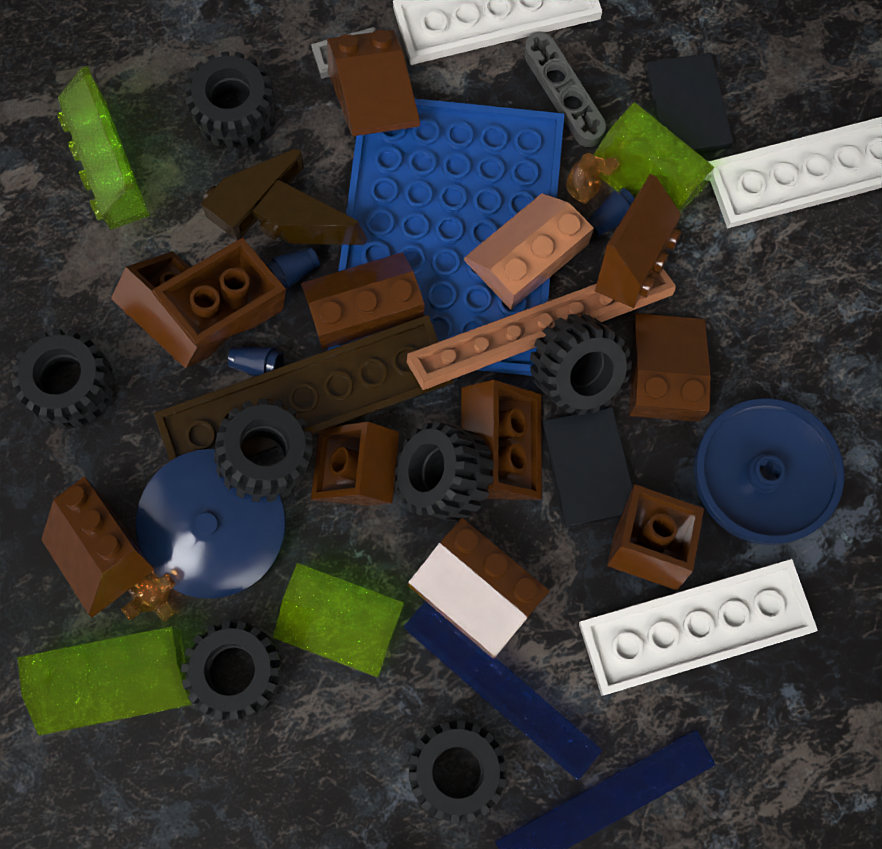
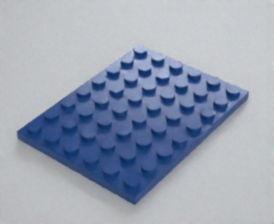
[328,98,564,376]

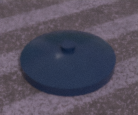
[694,398,844,545]
[136,449,286,599]

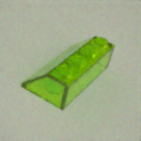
[57,66,150,230]
[17,627,192,736]

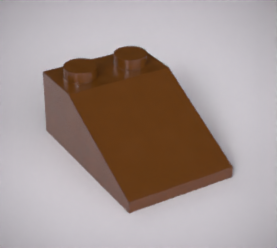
[327,30,420,136]
[152,237,286,347]
[629,313,711,422]

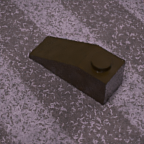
[201,148,304,240]
[253,180,368,245]

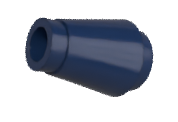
[587,187,635,237]
[266,247,320,290]
[228,347,284,377]

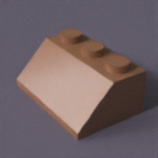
[464,193,594,310]

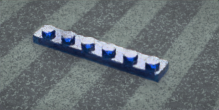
[403,601,603,781]
[495,730,716,849]

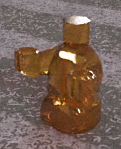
[566,153,618,204]
[121,571,176,622]

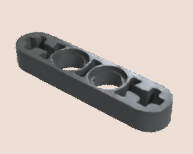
[524,32,606,147]

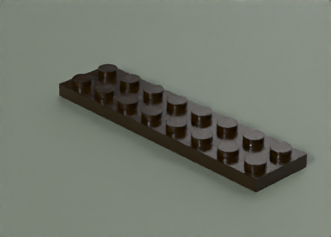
[154,315,453,461]

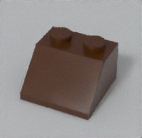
[311,422,399,506]
[607,484,704,590]

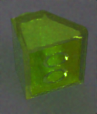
[587,102,715,213]
[273,563,404,678]

